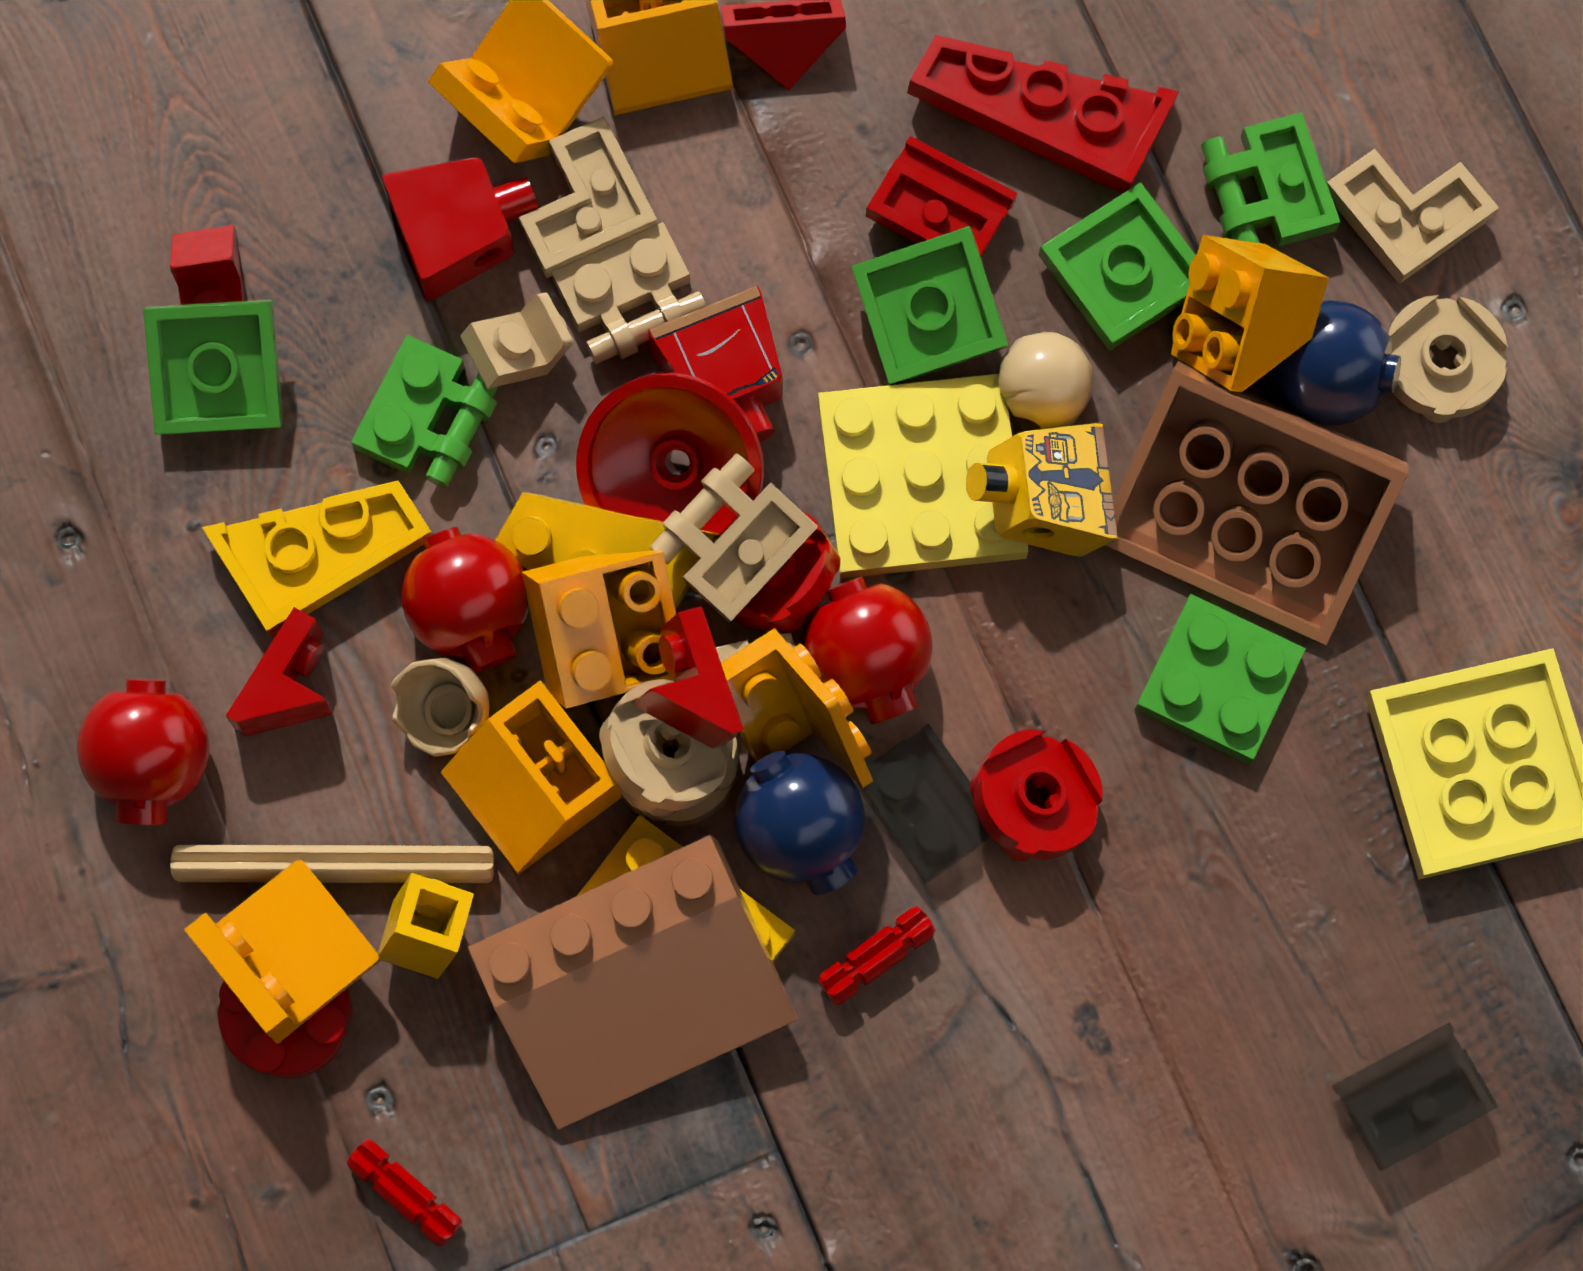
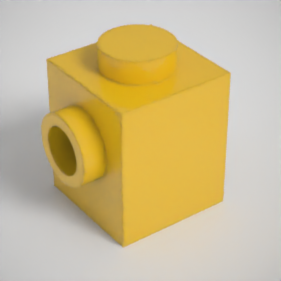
[378,873,474,979]

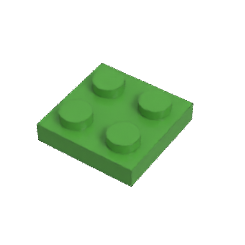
[1038,182,1195,352]
[851,226,1010,385]
[143,300,284,435]
[1134,593,1306,765]

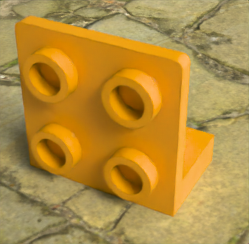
[427,0,613,163]
[721,628,873,788]
[184,860,380,1044]

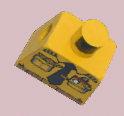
[966,423,1118,557]

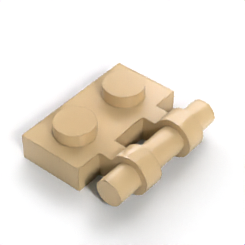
[551,222,706,364]
[649,453,818,622]

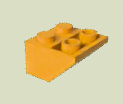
[586,0,733,116]
[1171,235,1329,392]
[521,550,676,708]
[441,680,622,875]

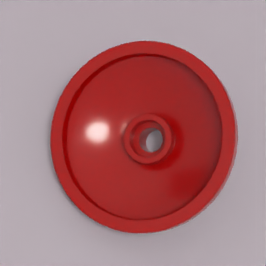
[576,373,764,539]

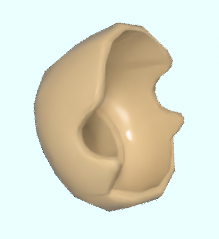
[998,332,1093,429]
[391,658,489,757]

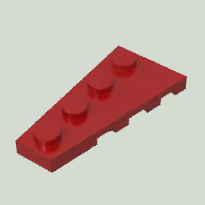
[907,35,1179,194]

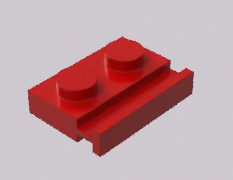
[866,136,1017,259]

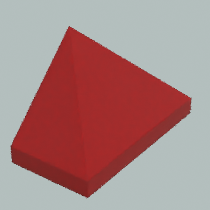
[720,0,846,90]

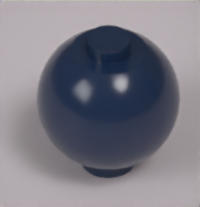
[1264,300,1401,425]
[735,750,865,895]

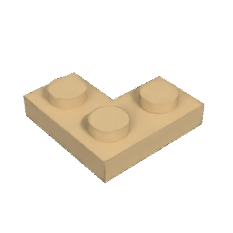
[519,116,657,279]
[1327,149,1499,284]

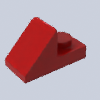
[170,225,246,305]
[634,606,744,749]
[226,607,333,737]

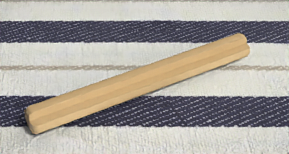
[170,845,495,883]

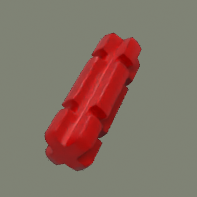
[818,906,936,1005]
[347,1139,462,1247]

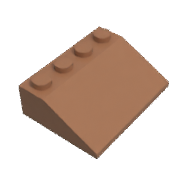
[1105,361,1408,645]
[468,835,799,1130]

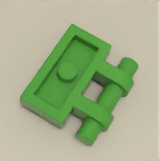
[1201,112,1340,247]
[351,335,499,488]

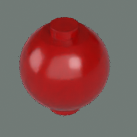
[401,527,529,673]
[804,576,933,724]
[77,679,209,825]

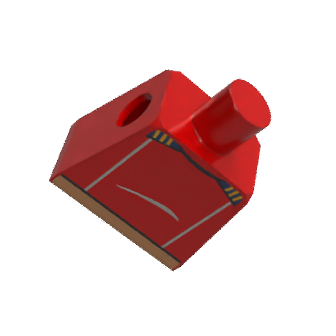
[648,286,783,443]

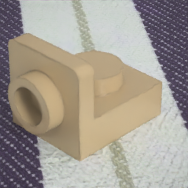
[460,292,573,389]

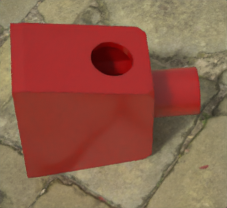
[382,158,538,302]

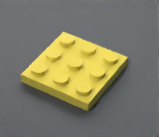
[817,374,1029,579]
[1365,648,1583,880]

